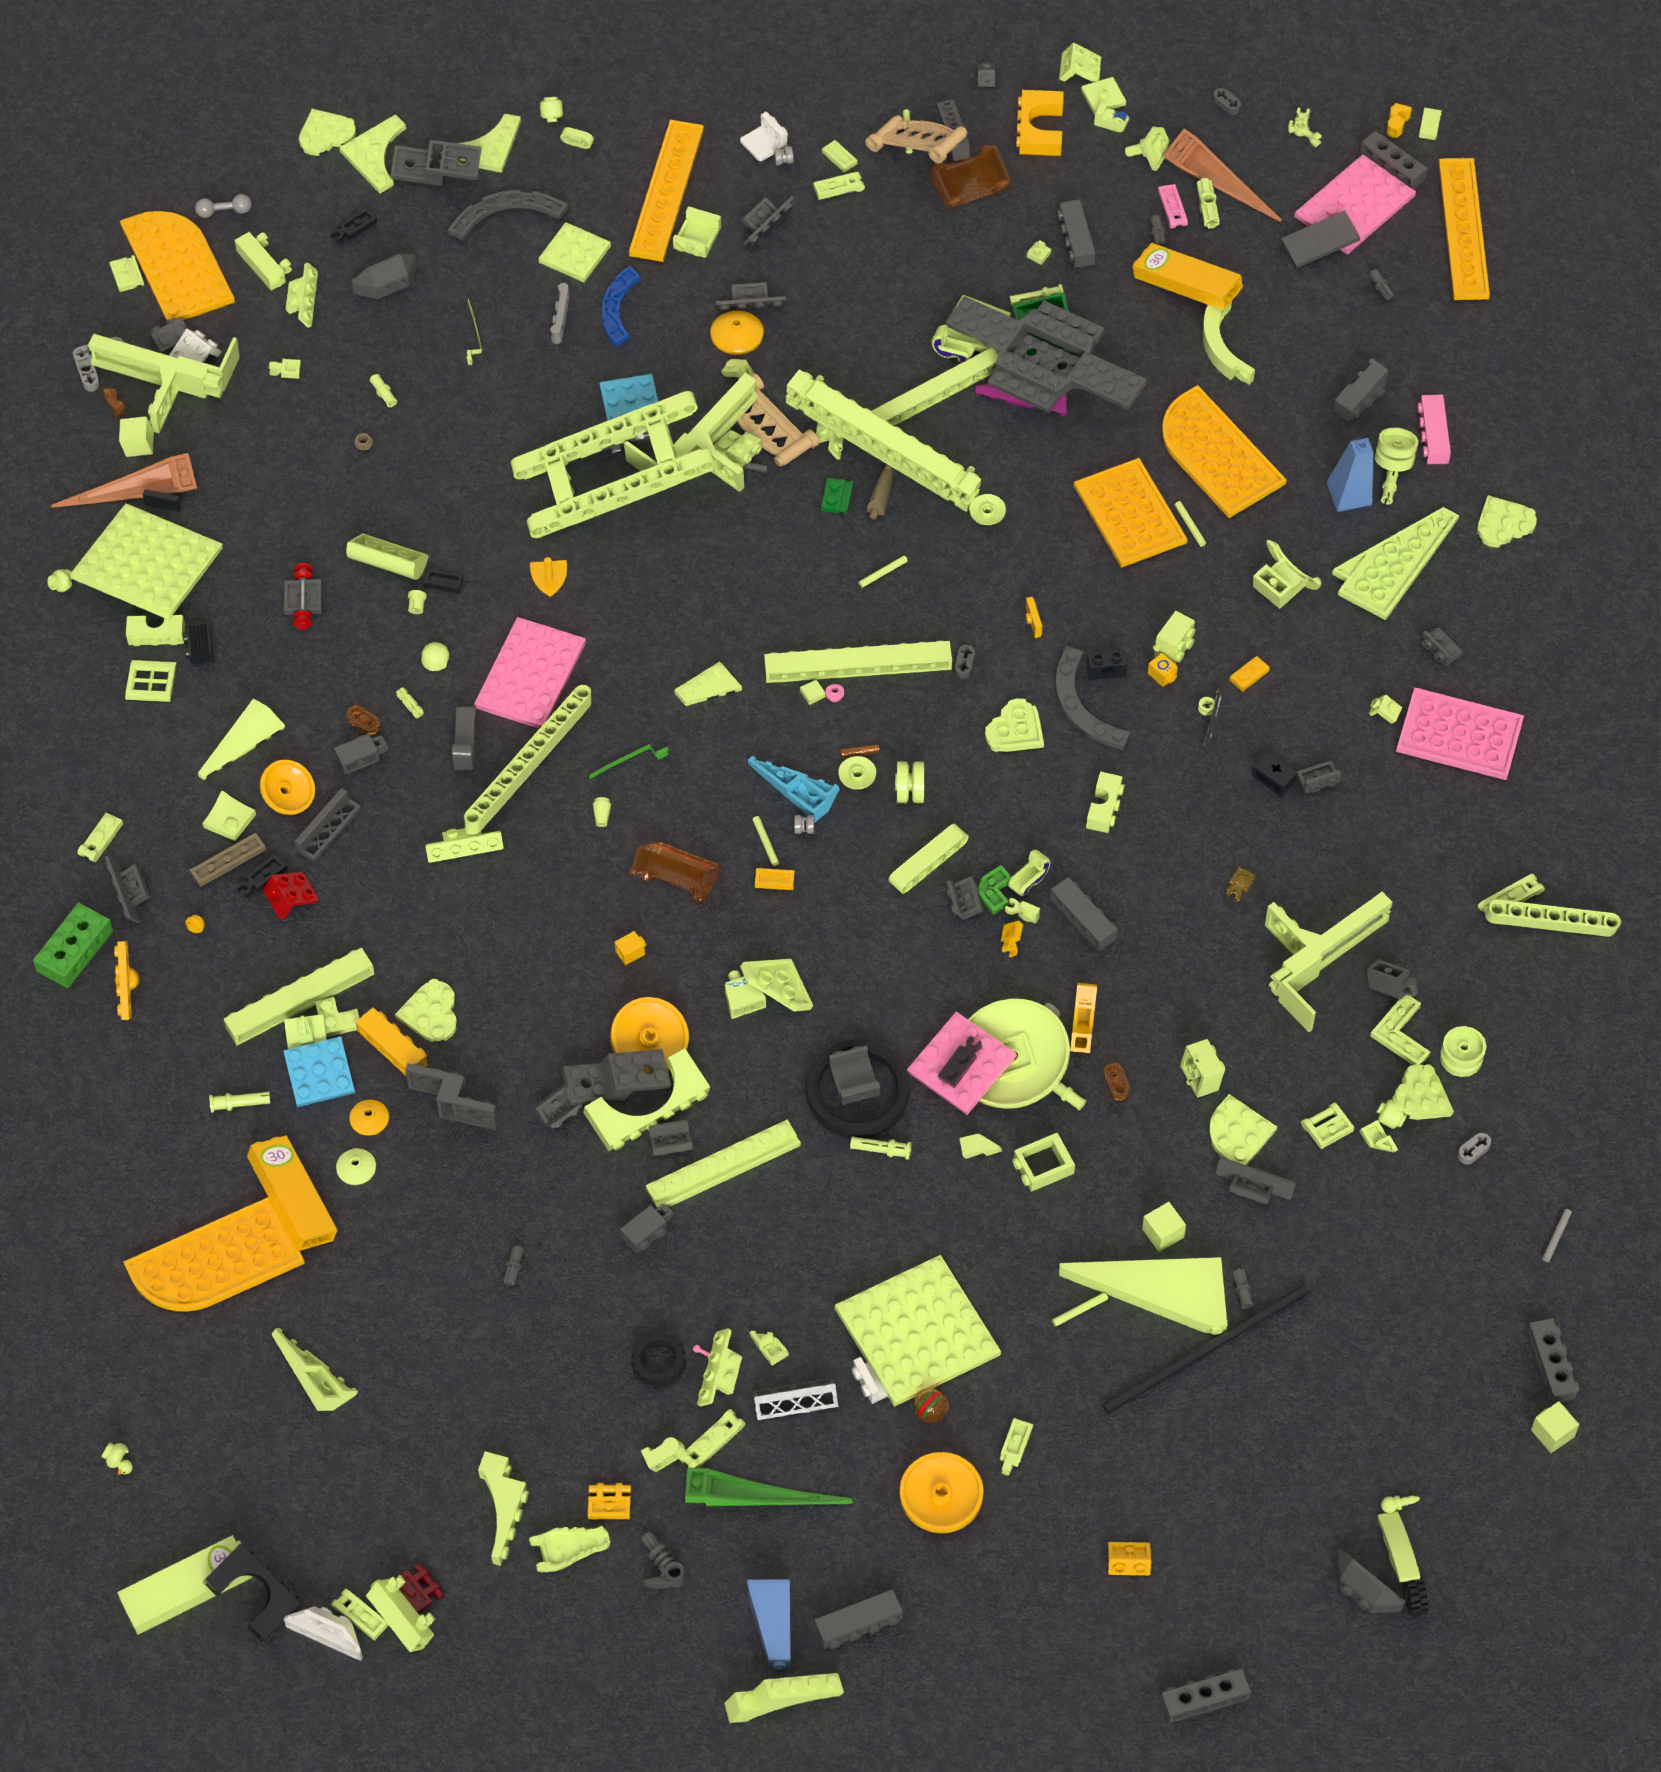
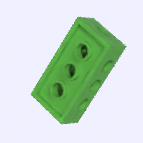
[33,902,113,989]

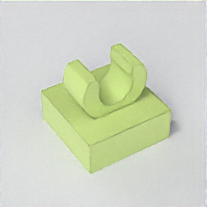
[1027,240,1051,265]

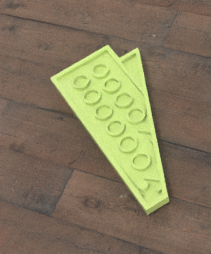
[1332,507,1459,620]

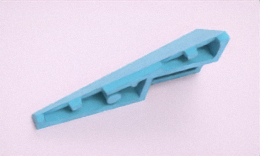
[748,756,840,822]

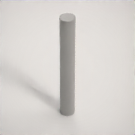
[1542,1209,1572,1262]

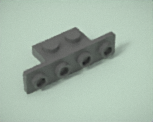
[741,196,794,246]
[715,282,786,310]
[105,855,150,923]
[1216,1157,1296,1204]

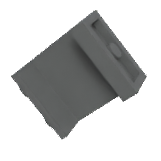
[829,1046,880,1105]

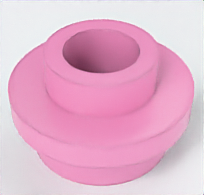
[826,684,844,702]

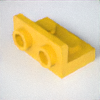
[1108,1542,1151,1575]

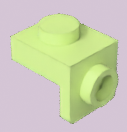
[721,359,753,379]
[1369,694,1402,724]

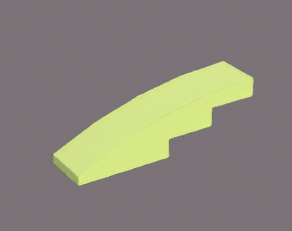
[1377,1511,1420,1582]

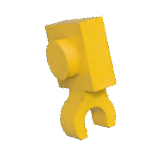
[1001,921,1023,957]

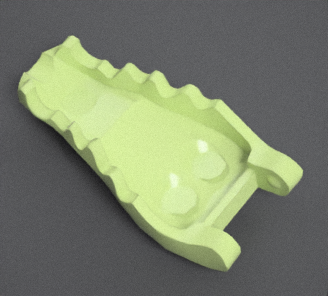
[529,1526,610,1572]

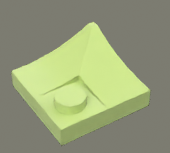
[203,791,256,841]

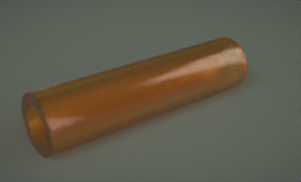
[841,744,879,758]

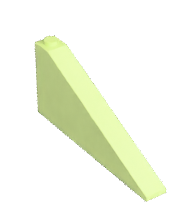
[1059,1257,1227,1335]

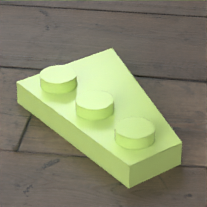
[675,662,742,706]

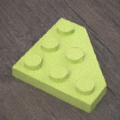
[740,959,813,1011]

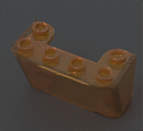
[928,144,1012,209]

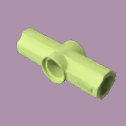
[1197,178,1219,228]

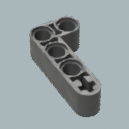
[452,706,476,770]

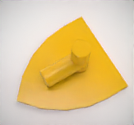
[530,557,567,597]

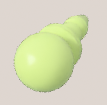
[1381,1496,1420,1513]

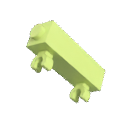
[235,232,292,291]
[366,1575,435,1652]

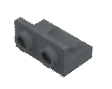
[1421,627,1463,667]

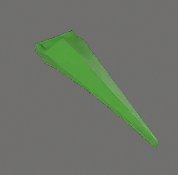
[685,1468,853,1506]

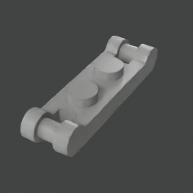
[551,283,569,344]

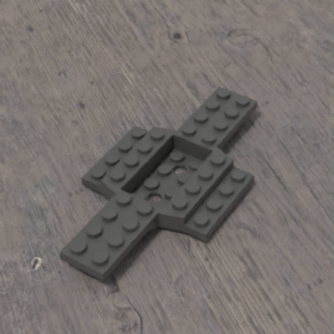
[946,296,1147,413]

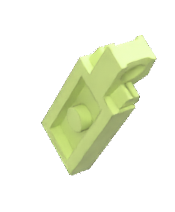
[1000,1418,1033,1476]

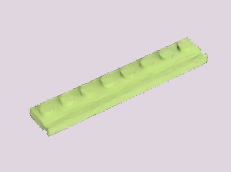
[646,1119,801,1207]

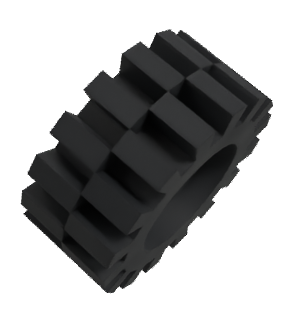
[1403,1576,1429,1616]

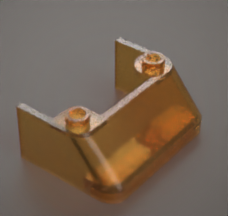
[629,841,722,902]

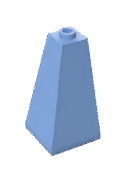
[1326,438,1373,512]
[747,1579,790,1670]

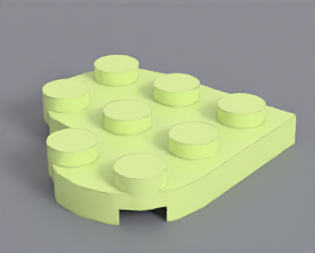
[299,109,356,156]
[1477,496,1536,547]
[985,699,1044,752]
[395,979,457,1042]
[1393,1064,1454,1120]

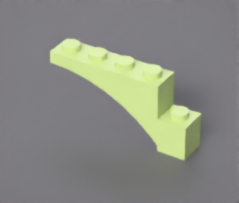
[478,1451,529,1566]
[724,1673,844,1723]

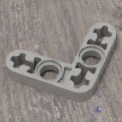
[73,337,123,392]

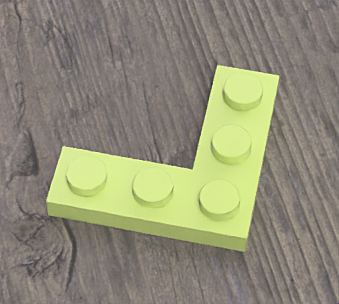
[1370,995,1430,1065]

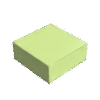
[800,680,826,705]

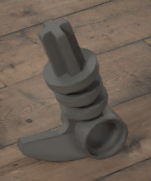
[641,1532,684,1589]

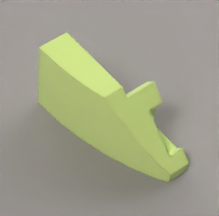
[1359,1120,1398,1152]
[960,1134,1002,1159]
[749,1331,789,1366]

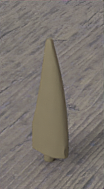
[867,464,894,519]

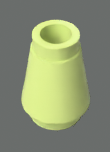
[592,797,611,827]

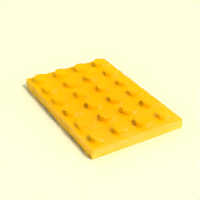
[1074,458,1187,568]

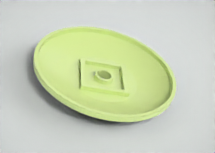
[968,999,1070,1109]

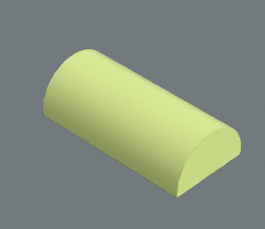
[346,533,429,580]

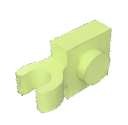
[269,359,301,378]
[1005,898,1040,924]

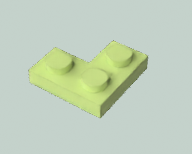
[315,997,360,1037]

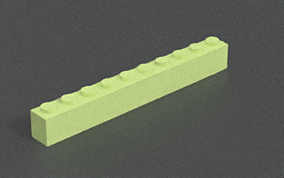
[764,641,952,683]

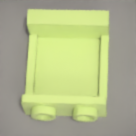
[673,206,721,258]

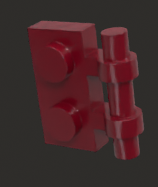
[396,1563,445,1614]

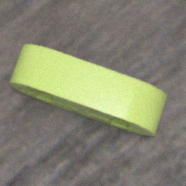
[560,127,594,149]

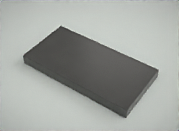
[1281,210,1360,269]

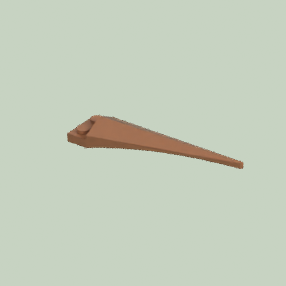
[1163,129,1282,222]
[51,453,197,508]

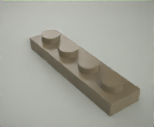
[190,833,266,887]

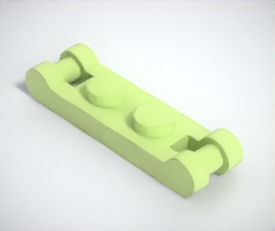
[1478,874,1545,914]
[679,1409,746,1468]

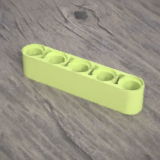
[888,824,969,894]

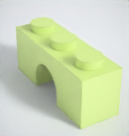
[126,615,185,646]
[1086,772,1125,833]

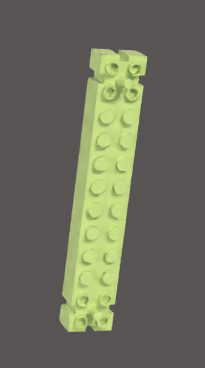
[786,370,981,512]

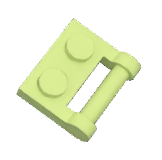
[1301,1102,1355,1149]

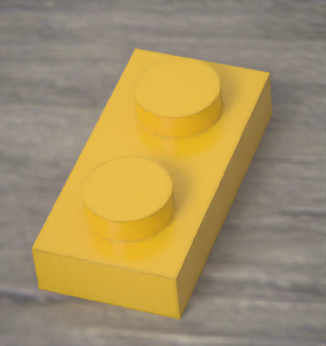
[1230,656,1270,692]

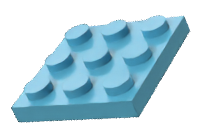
[599,374,658,421]
[284,1037,355,1107]

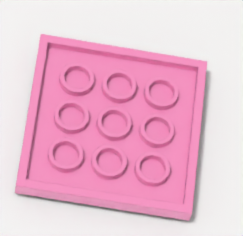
[907,1012,1017,1115]

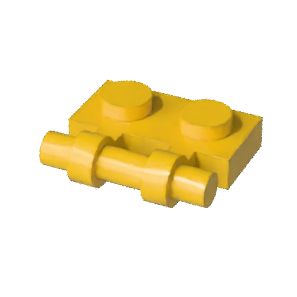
[588,1483,631,1519]

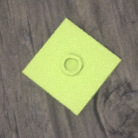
[1081,77,1126,115]

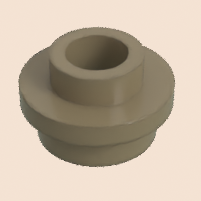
[355,433,373,450]

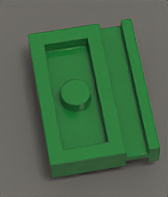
[821,478,853,514]

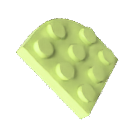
[1209,1094,1277,1165]

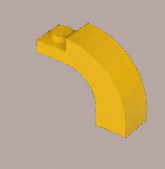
[1070,983,1097,1053]

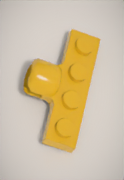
[114,941,140,1020]

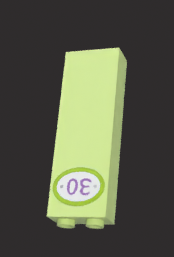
[117,1535,253,1635]

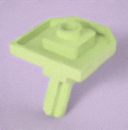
[1125,127,1169,171]
[284,1014,327,1049]

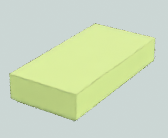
[1419,108,1442,140]
[822,140,857,173]

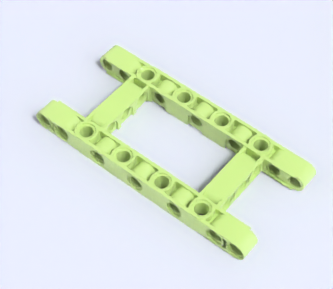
[510,391,715,538]

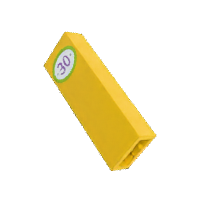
[1133,243,1243,310]
[247,1135,337,1251]

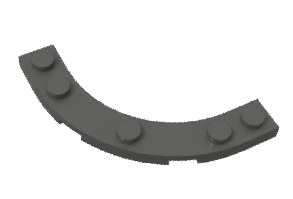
[448,190,568,240]
[1056,646,1130,751]

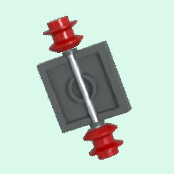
[284,563,322,630]

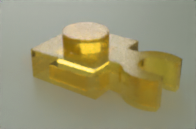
[1226,867,1256,902]

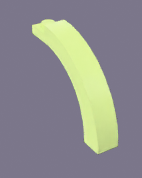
[1202,301,1255,385]

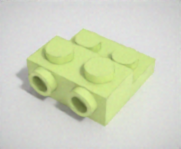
[714,430,762,467]

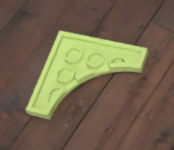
[457,113,521,173]
[339,114,406,193]

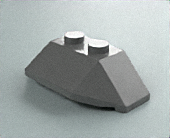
[351,253,417,299]
[1335,1548,1406,1613]

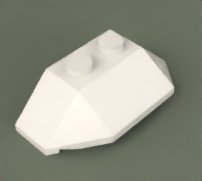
[284,1606,363,1661]

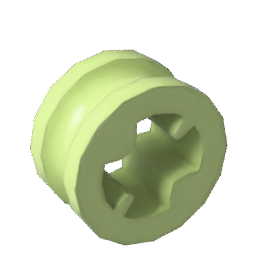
[1198,697,1215,716]

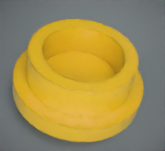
[186,915,205,933]

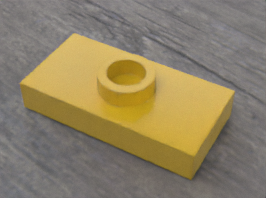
[1025,597,1042,638]
[755,868,795,890]

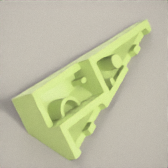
[198,699,285,780]
[272,1328,358,1411]

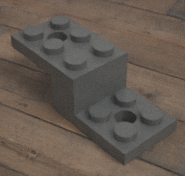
[390,140,482,186]
[561,1049,671,1106]
[405,1063,498,1130]

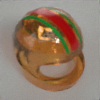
[914,1389,949,1424]

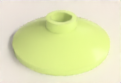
[969,494,1006,525]
[838,756,876,789]
[336,1149,376,1185]

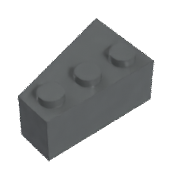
[1333,358,1388,422]

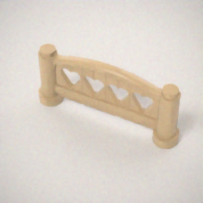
[865,115,967,163]
[737,373,820,467]

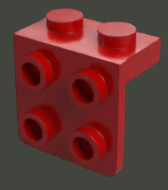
[263,872,319,919]

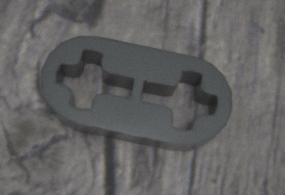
[1213,88,1241,115]
[955,645,975,679]

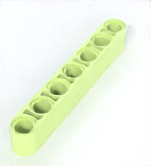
[1485,900,1621,937]

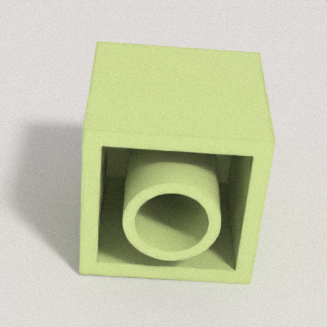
[119,416,154,457]
[1142,1202,1186,1252]
[1531,1402,1579,1453]

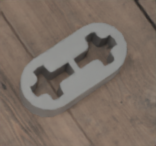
[1458,1133,1491,1164]

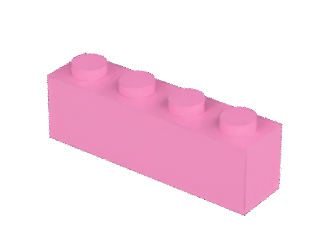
[1417,395,1451,464]

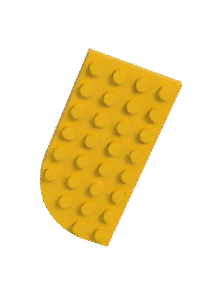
[120,211,235,321]
[1162,385,1287,518]
[124,1197,305,1312]

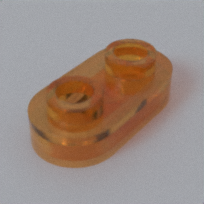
[102,386,126,418]
[347,705,380,734]
[1104,1063,1130,1100]

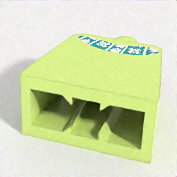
[725,970,766,1019]

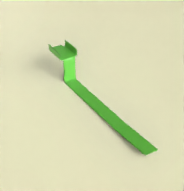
[589,744,669,779]

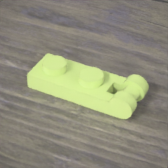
[814,172,865,200]
[77,813,123,862]
[331,1589,389,1641]

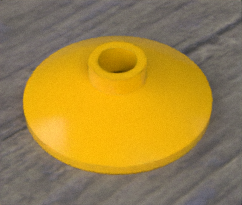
[350,1099,389,1136]

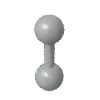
[195,194,252,218]

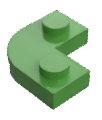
[978,865,1011,915]

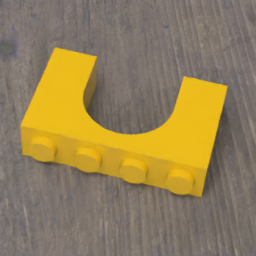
[1016,90,1063,156]

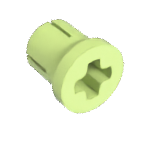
[408,590,427,614]

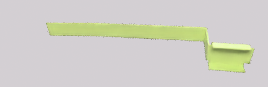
[467,299,482,365]

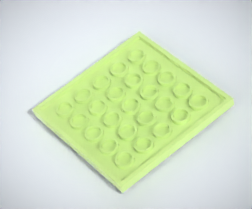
[71,504,223,620]
[835,1255,1001,1407]

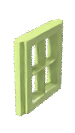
[125,660,177,702]

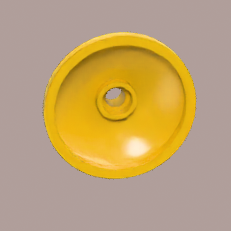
[710,310,763,355]
[260,760,315,815]

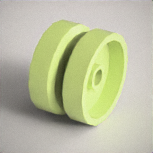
[1375,428,1418,472]
[895,761,924,803]
[1440,1026,1487,1077]

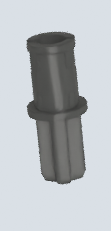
[1150,215,1166,246]
[1369,269,1394,301]
[503,1246,524,1286]
[1233,1268,1254,1309]

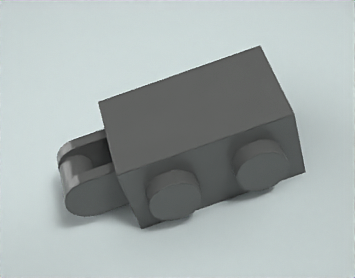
[334,734,389,775]
[1367,959,1418,999]
[620,1203,674,1254]

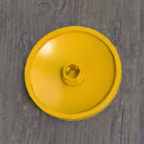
[610,997,689,1074]
[900,1452,983,1533]

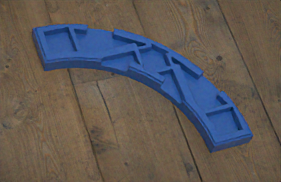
[602,266,641,347]

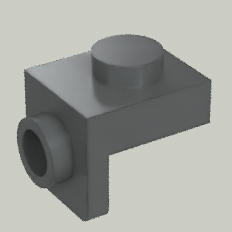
[977,61,995,87]

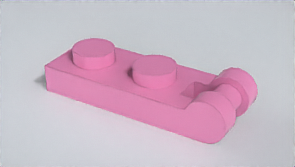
[1158,184,1188,229]

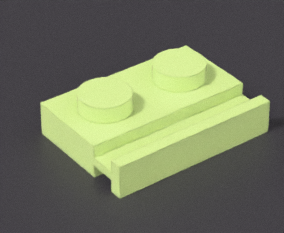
[109,255,144,292]

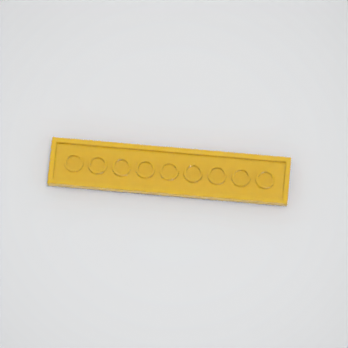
[629,120,704,262]
[1438,158,1490,300]

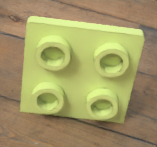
[1059,42,1101,83]

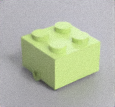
[1153,611,1196,664]
[1180,1039,1225,1098]

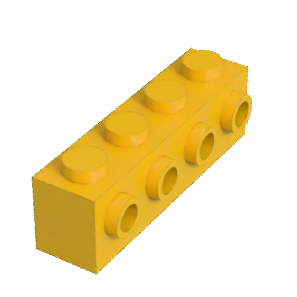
[356,1008,427,1076]

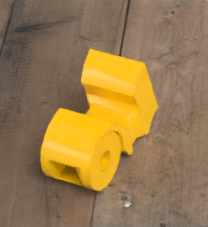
[1386,103,1412,138]

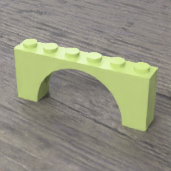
[583,1048,710,1151]

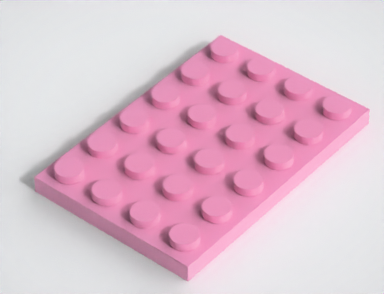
[1294,155,1416,255]
[474,617,586,729]
[1396,687,1524,780]

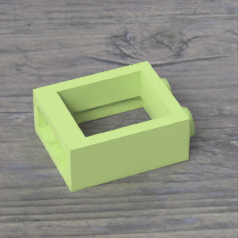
[1012,1133,1075,1192]

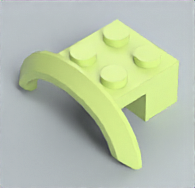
[1253,540,1321,609]

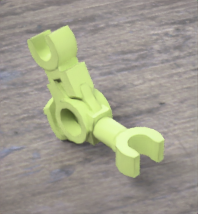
[1288,108,1322,147]

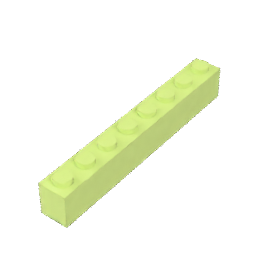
[224,948,374,1045]

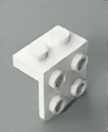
[740,112,788,161]
[169,329,222,363]
[852,1357,888,1404]

